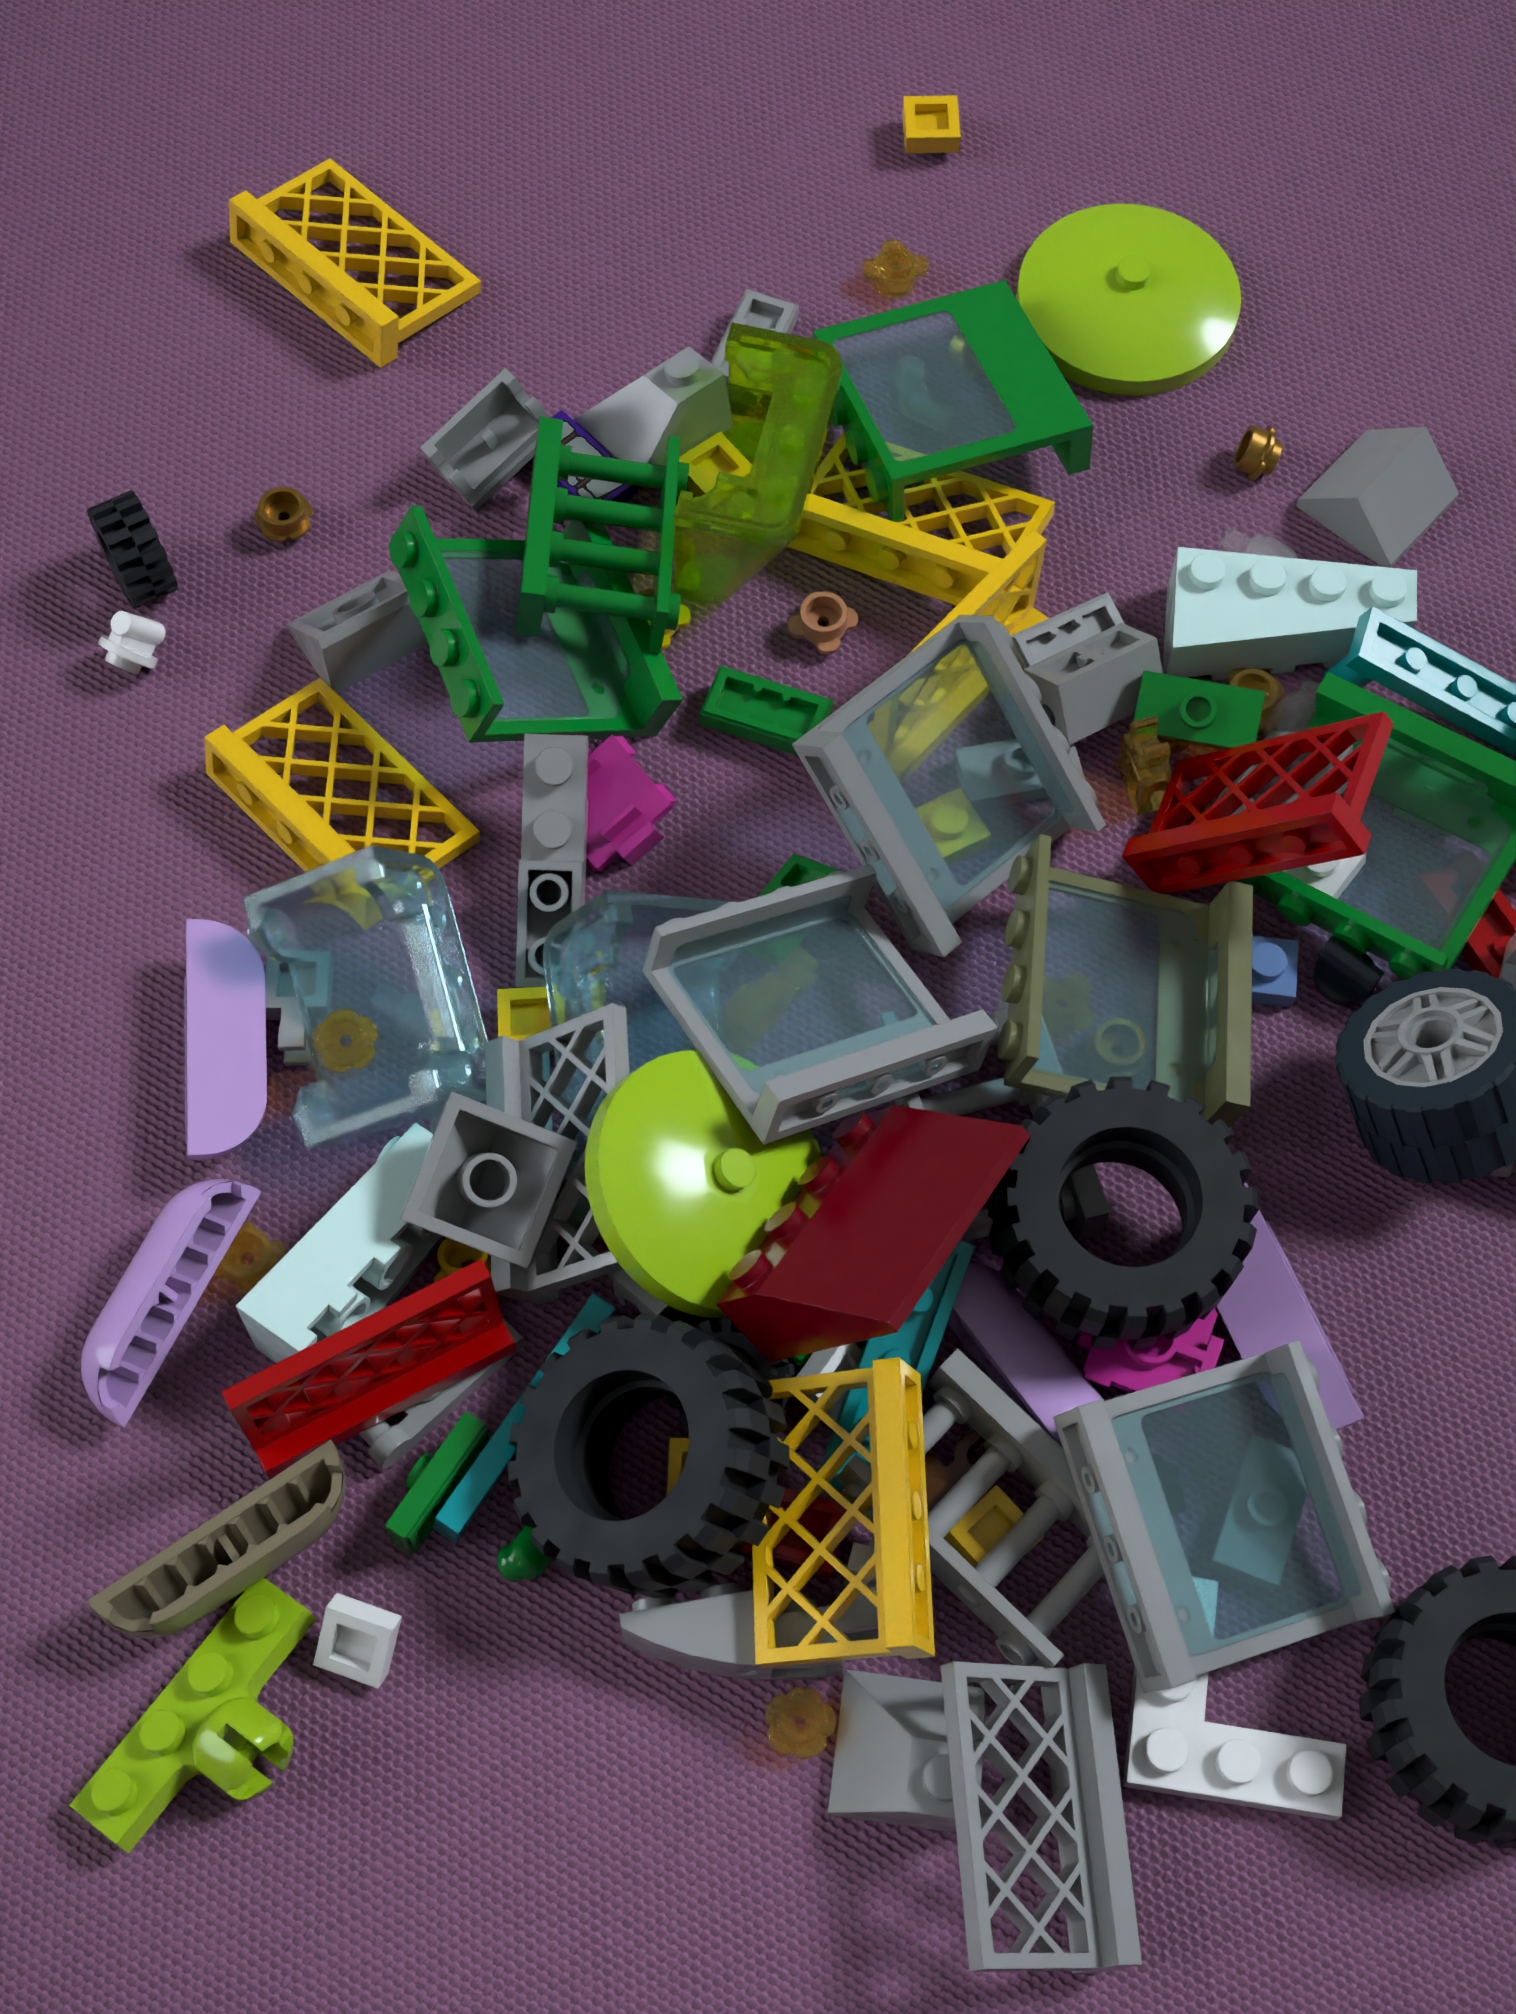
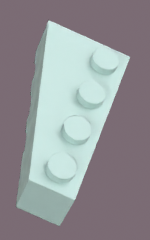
[1163,547,1417,681]
[236,1122,445,1363]

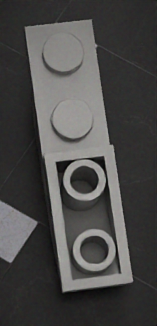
[515,734,589,988]
[619,1583,878,1680]

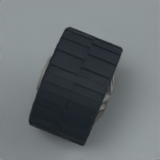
[1334,969,1516,1184]

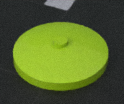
[1016,203,1241,396]
[585,1050,822,1318]

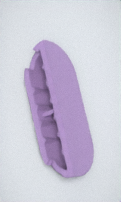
[184,919,267,1160]
[81,1179,261,1428]
[1217,1182,1364,1430]
[946,1261,1103,1448]

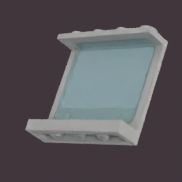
[792,615,1106,957]
[642,864,998,1145]
[1053,1340,1395,1693]

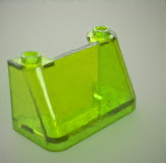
[674,322,842,604]

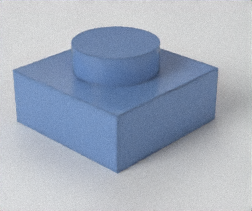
[1252,935,1299,1008]

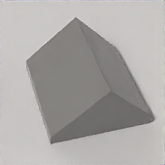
[1296,427,1459,568]
[286,570,428,693]
[400,1092,577,1269]

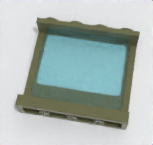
[997,834,1253,1129]

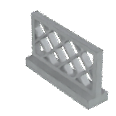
[485,1003,629,1305]
[940,1661,1142,1974]

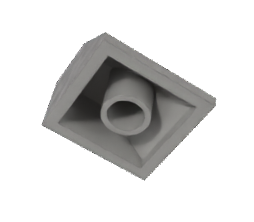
[573,346,733,465]
[827,1669,985,1833]

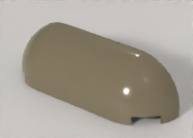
[87,1439,345,1638]

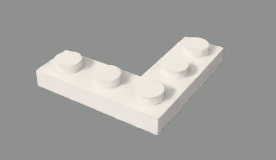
[1123,1578,1346,1821]

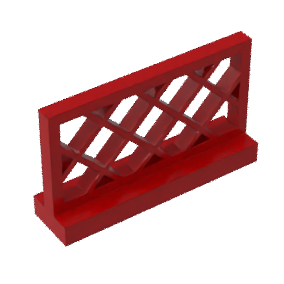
[1122,711,1394,894]
[221,1259,517,1479]

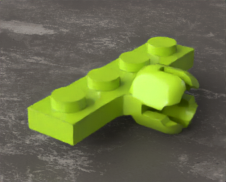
[69,1577,317,1854]

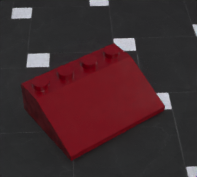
[716,1105,1031,1363]

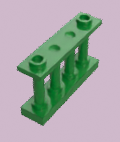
[515,416,689,653]

